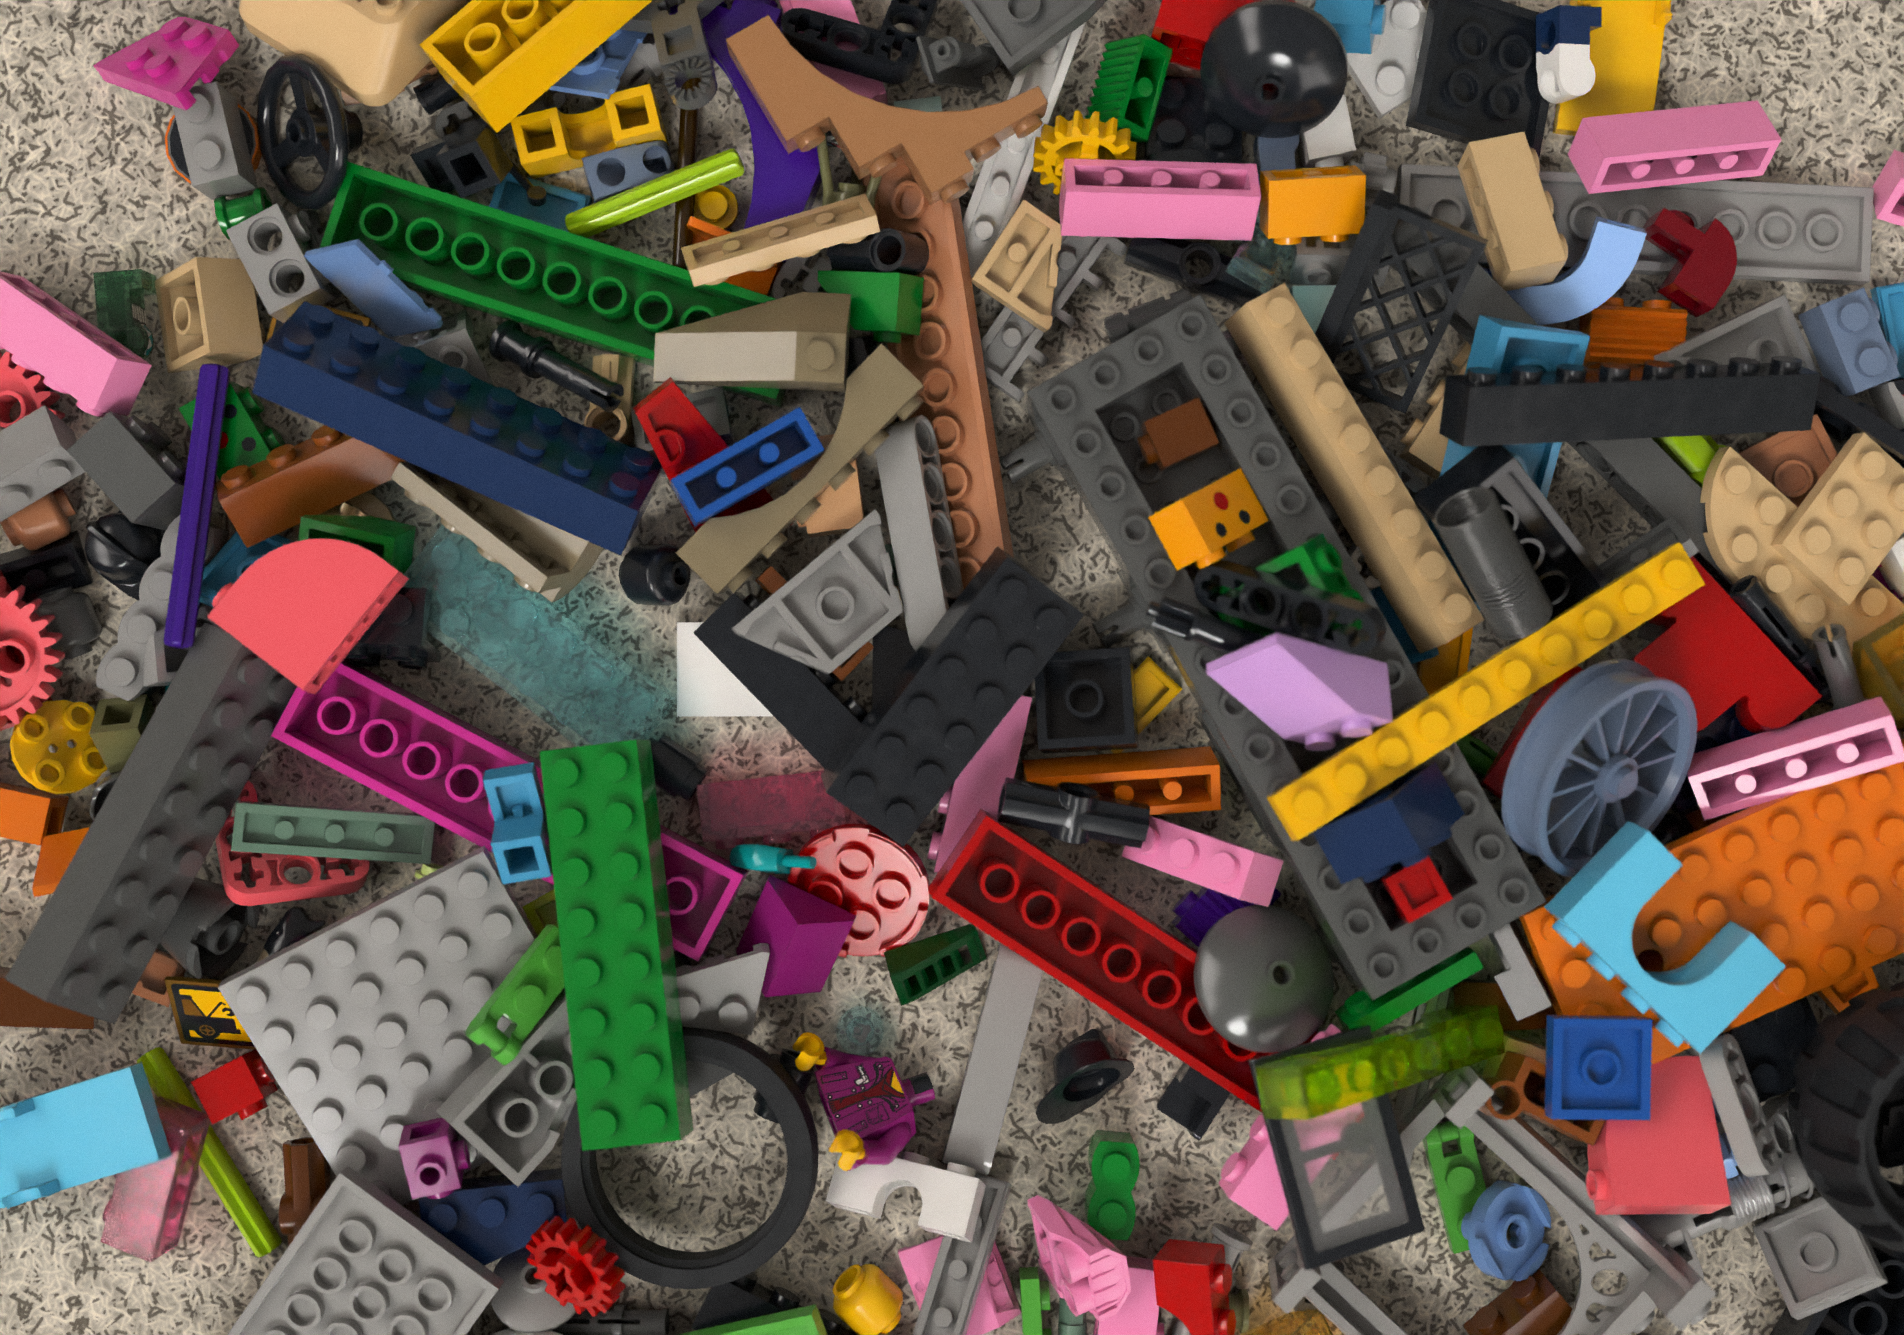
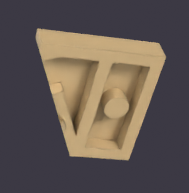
[971,200,1062,333]

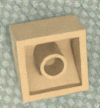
[154,257,265,373]

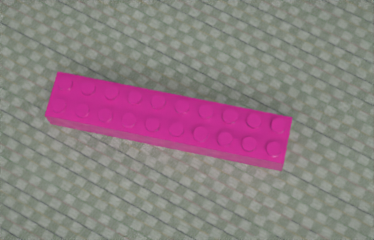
[271,658,749,961]

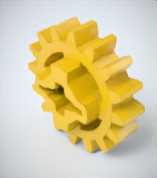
[1033,110,1137,195]

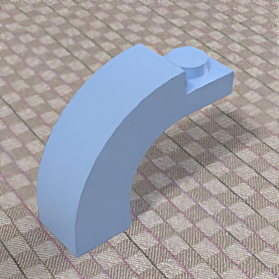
[1482,216,1647,325]

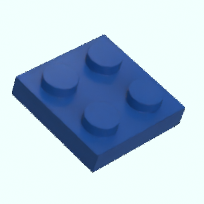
[1545,1015,1652,1120]

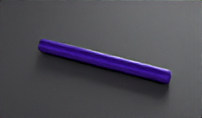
[163,363,230,649]

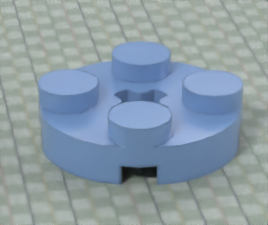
[1461,1180,1551,1281]

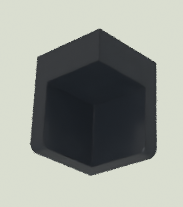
[1156,1062,1230,1141]

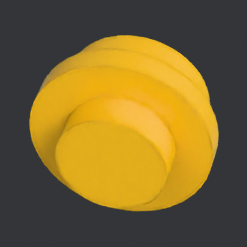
[694,185,739,230]

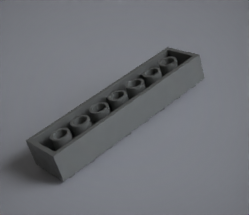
[5,623,297,1024]

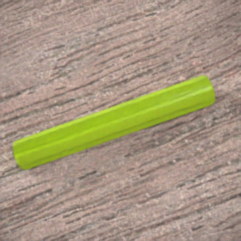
[565,148,745,238]

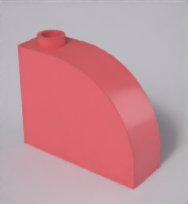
[207,538,408,695]
[1586,1056,1731,1215]

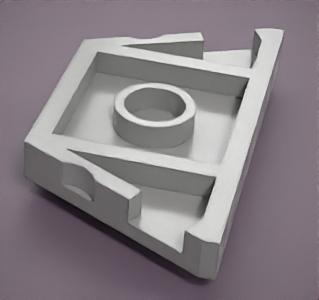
[732,509,903,674]

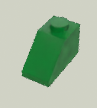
[817,270,924,344]
[298,515,416,575]

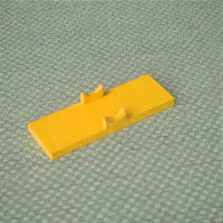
[1553,0,1672,136]

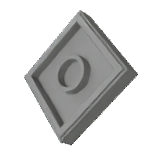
[1752,1196,1888,1320]

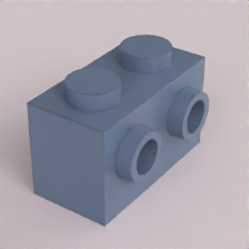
[1798,288,1900,397]

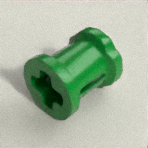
[214,187,273,239]

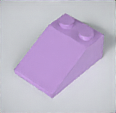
[1206,633,1393,751]

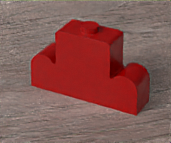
[1630,556,1822,734]

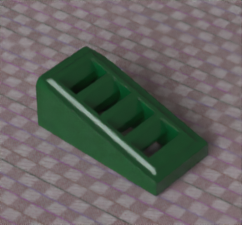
[884,924,987,1006]

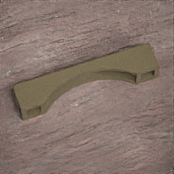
[676,344,925,594]

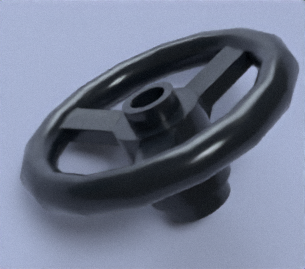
[256,54,363,210]

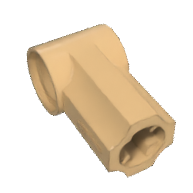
[584,354,636,446]

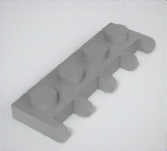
[981,236,1128,402]

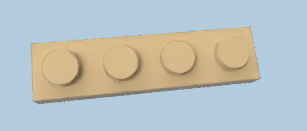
[681,194,880,287]

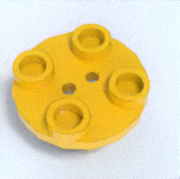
[10,700,107,794]

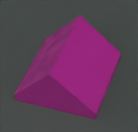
[736,875,856,997]

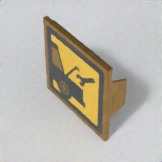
[165,976,256,1050]

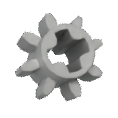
[1347,152,1397,212]

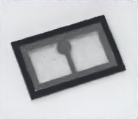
[1249,1025,1425,1270]

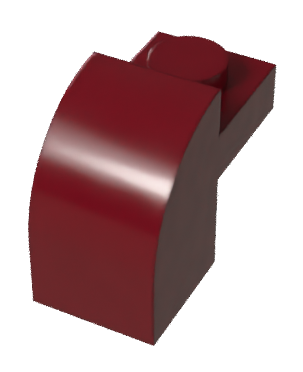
[1642,207,1737,318]

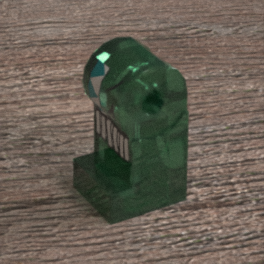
[93,269,156,360]

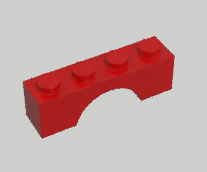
[1153,1239,1236,1335]

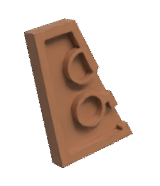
[1737,414,1838,507]

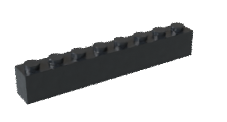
[1439,356,1821,447]

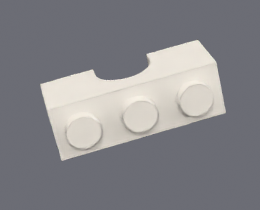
[826,1151,986,1243]

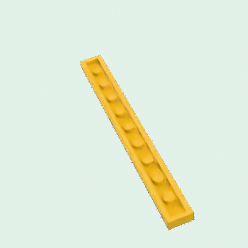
[1266,542,1705,841]

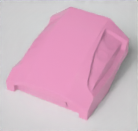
[1027,1195,1131,1322]
[898,1235,1021,1335]

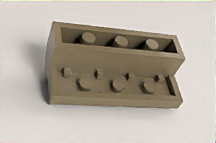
[391,461,604,602]

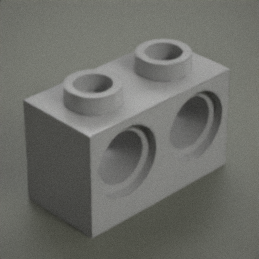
[226,203,336,323]

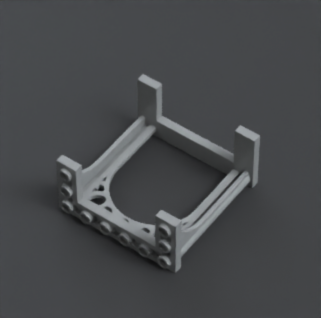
[1268,1056,1717,1335]

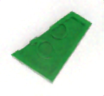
[1334,946,1484,1033]

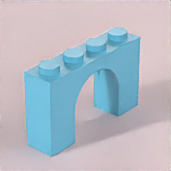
[1544,821,1786,1053]

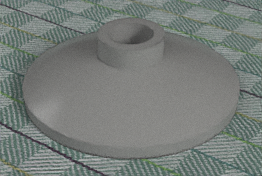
[491,1247,576,1333]

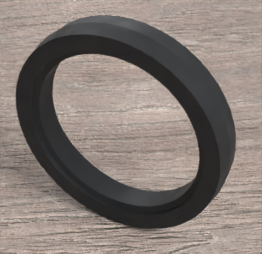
[561,1027,819,1289]

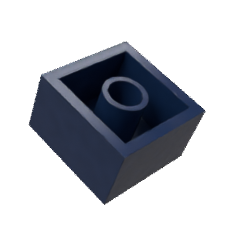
[1313,761,1465,884]

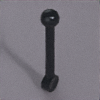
[509,162,547,206]

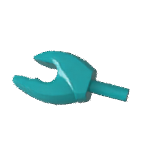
[729,844,817,874]

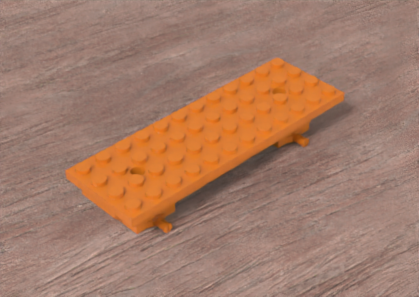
[1519,739,1904,1065]

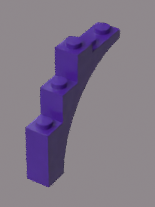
[669,0,830,263]

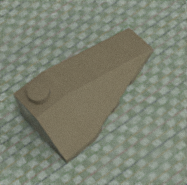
[653,292,851,392]

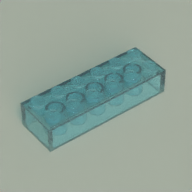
[403,525,677,747]

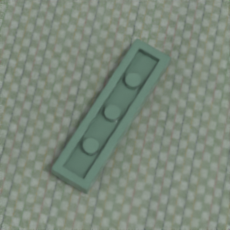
[231,801,435,864]

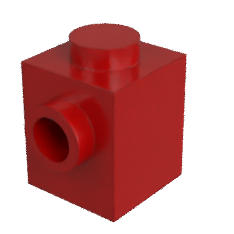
[191,1049,278,1125]

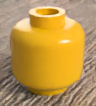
[833,1264,903,1335]

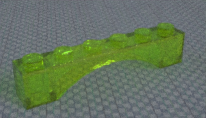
[1255,1005,1506,1120]

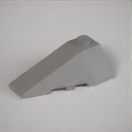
[436,992,577,1187]

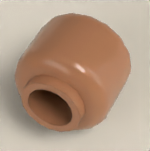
[0,488,77,551]

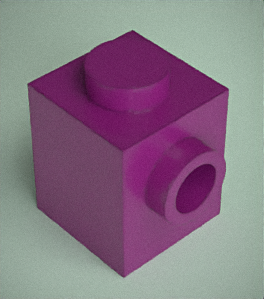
[398,1117,471,1200]

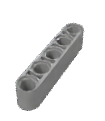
[875,415,964,651]
[942,942,1043,1175]

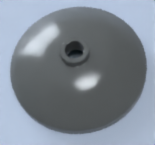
[1194,905,1334,1053]

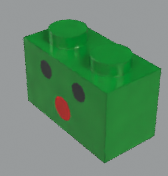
[178,380,285,480]

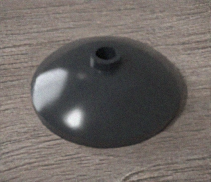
[1200,0,1348,138]

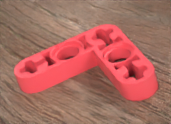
[215,780,370,906]

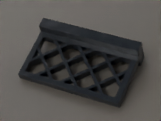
[1315,189,1488,414]

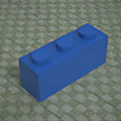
[670,407,825,527]

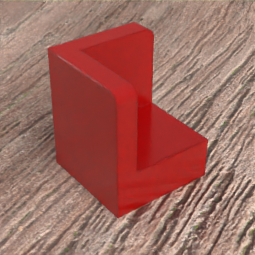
[1381,856,1453,924]

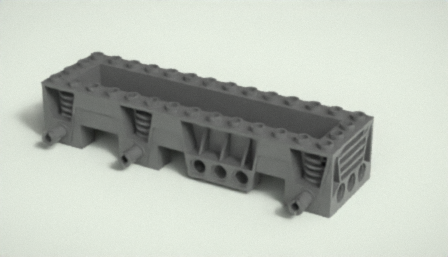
[999,294,1546,1000]

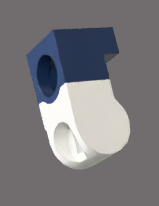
[1536,5,1602,104]

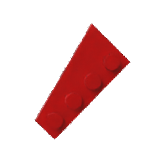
[633,377,793,533]

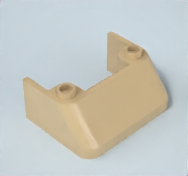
[239,0,468,107]

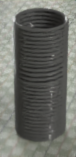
[1434,487,1553,640]

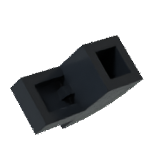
[410,118,513,198]

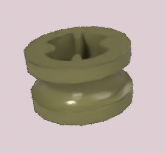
[1228,1289,1250,1333]

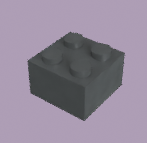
[66,411,188,530]

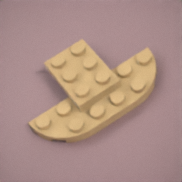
[1700,432,1904,664]

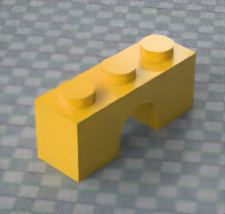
[511,84,669,179]

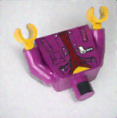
[792,1032,935,1171]

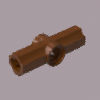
[279,1137,331,1247]

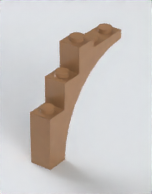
[726,15,1048,205]

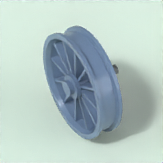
[1502,659,1697,878]

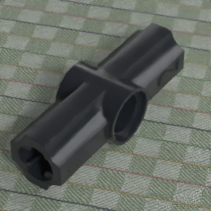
[1124,238,1272,308]
[997,777,1150,848]

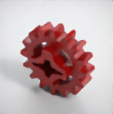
[526,1216,626,1316]

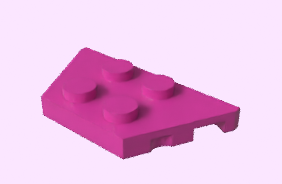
[93,17,239,111]

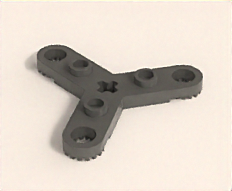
[620,0,724,110]

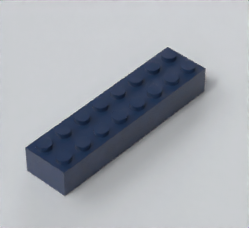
[252,301,663,556]

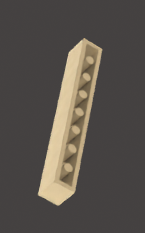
[1224,283,1484,654]

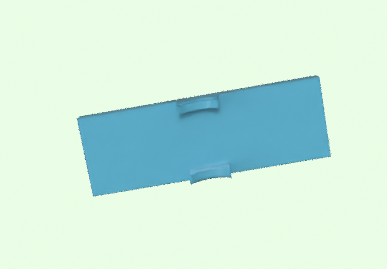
[0,1062,172,1209]

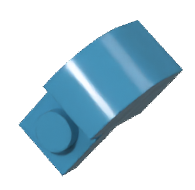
[483,762,552,884]

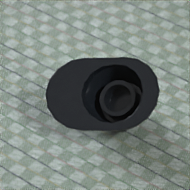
[84,510,166,600]
[1036,1029,1134,1124]

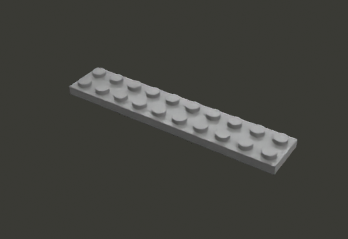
[1396,164,1874,286]

